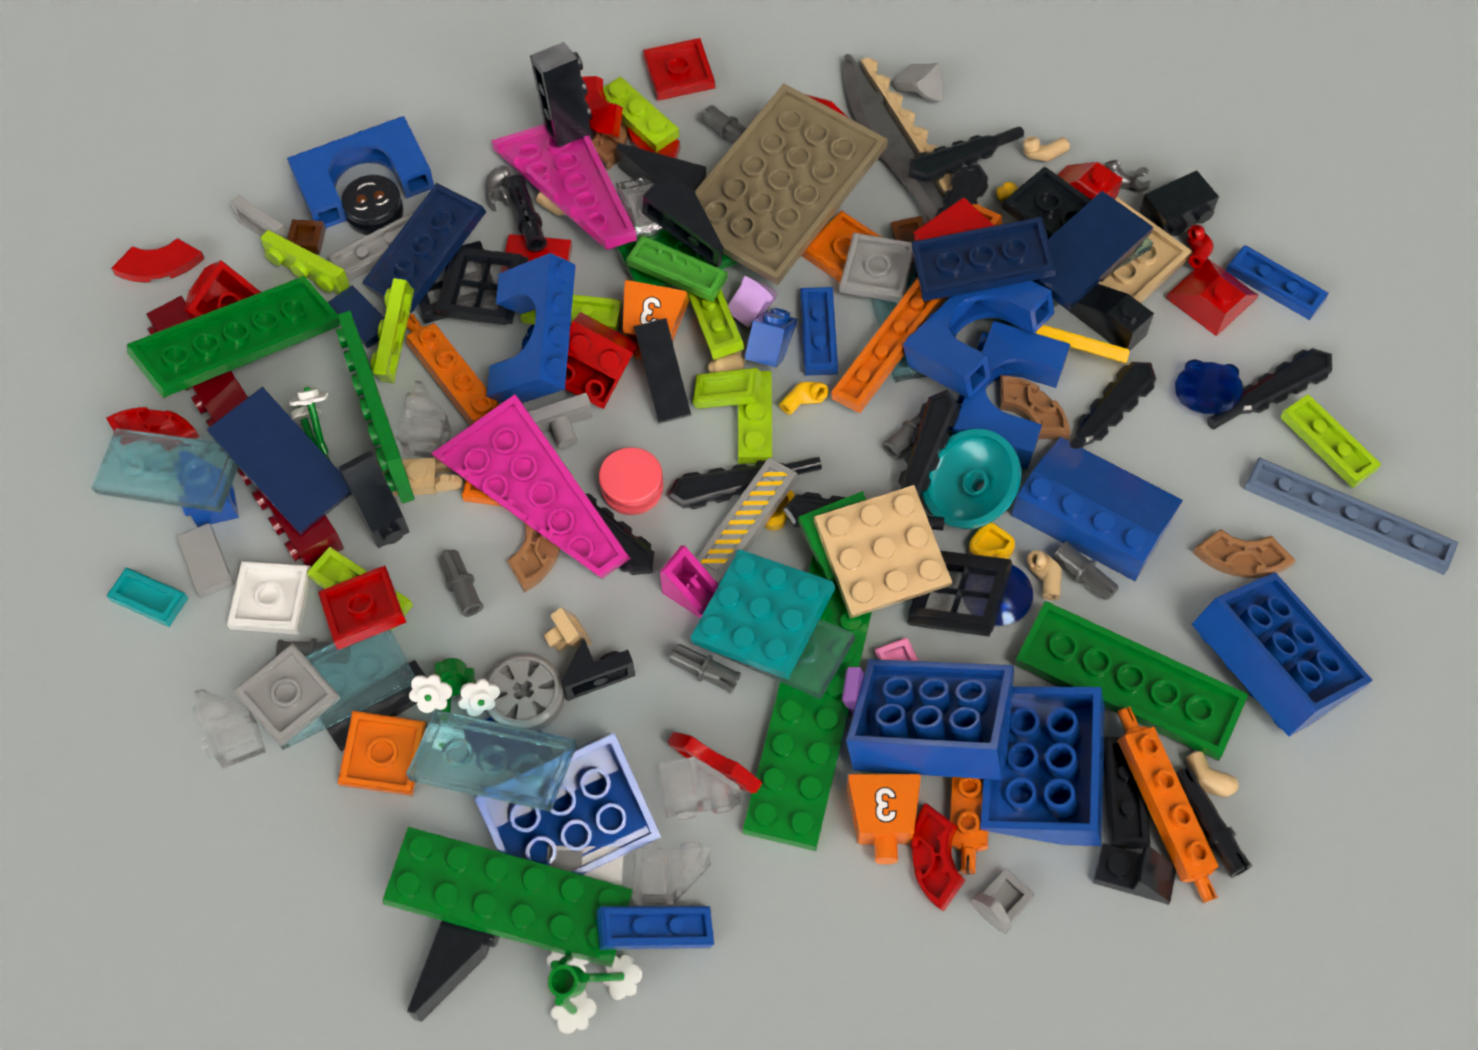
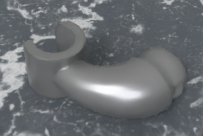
[1104,160,1151,191]
[485,165,511,212]

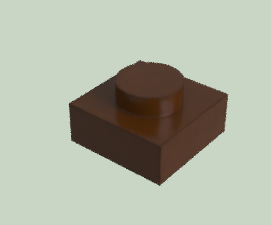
[891,216,924,242]
[287,219,326,254]

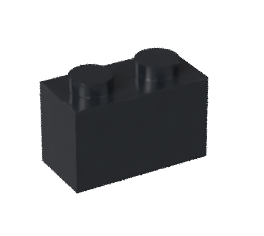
[1139,170,1219,236]

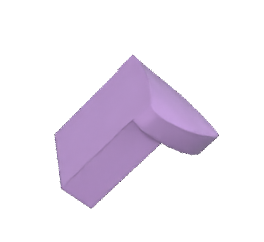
[728,276,777,329]

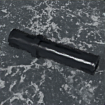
[506,174,547,252]
[1176,767,1252,878]

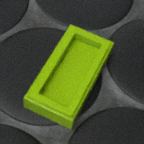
[692,368,762,409]

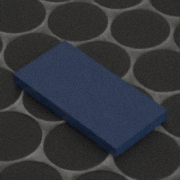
[362,183,487,313]
[1032,191,1153,311]
[911,217,1056,301]
[207,386,350,536]

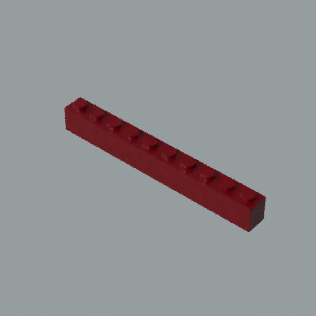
[146,295,344,567]

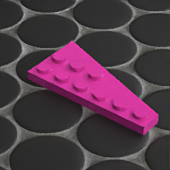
[491,124,637,250]
[431,394,631,579]

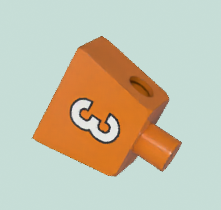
[623,280,689,361]
[847,774,921,864]

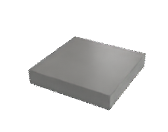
[839,232,914,303]
[233,643,340,747]

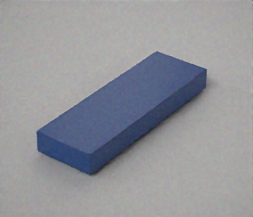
[1226,245,1329,321]
[800,287,838,376]
[596,906,714,950]

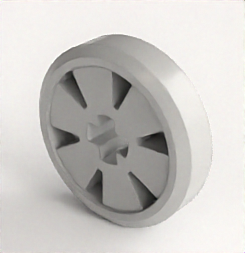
[486,654,565,734]

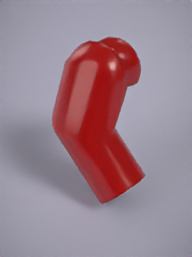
[1186,225,1214,269]

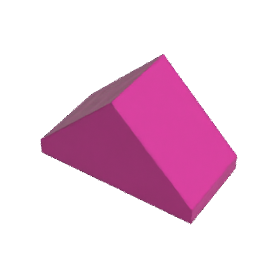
[660,545,719,618]

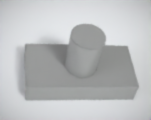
[529,393,592,448]

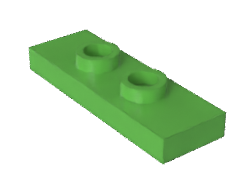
[626,235,728,303]

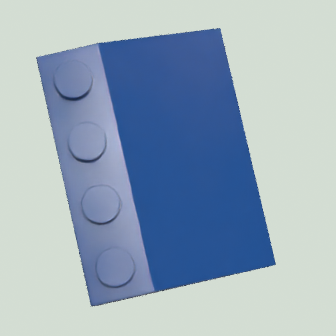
[1011,437,1183,581]
[1192,572,1373,737]
[846,659,1014,780]
[981,687,1105,846]
[474,732,661,875]

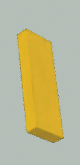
[1036,325,1130,364]

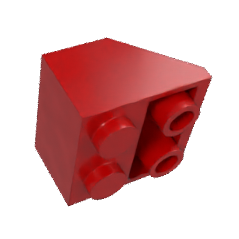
[565,312,638,410]

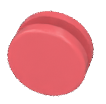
[599,447,664,515]

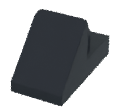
[562,639,636,701]
[1093,843,1176,905]

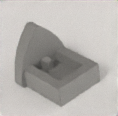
[892,63,944,101]
[971,868,1035,934]

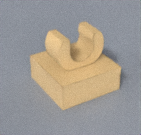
[544,607,593,652]

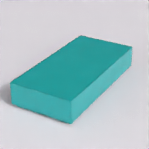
[106,567,189,627]

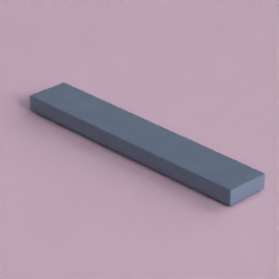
[1244,457,1459,575]

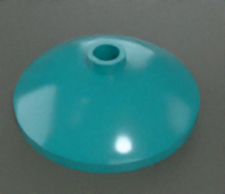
[922,429,1021,529]

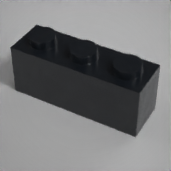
[530,42,593,147]

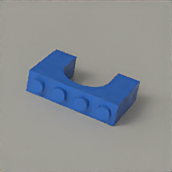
[287,116,434,228]
[486,253,576,403]
[903,281,1055,399]
[949,321,1070,469]

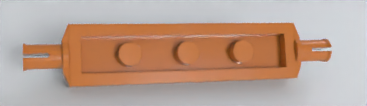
[406,314,499,425]
[1116,707,1219,904]
[950,777,989,875]

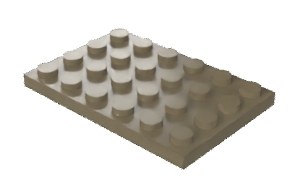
[695,83,888,285]

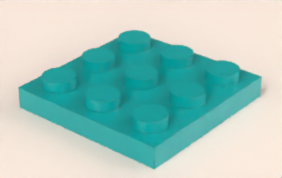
[690,549,835,680]

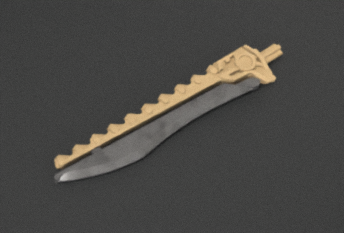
[843,54,981,221]

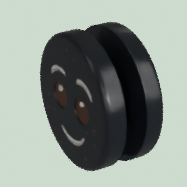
[341,175,404,235]

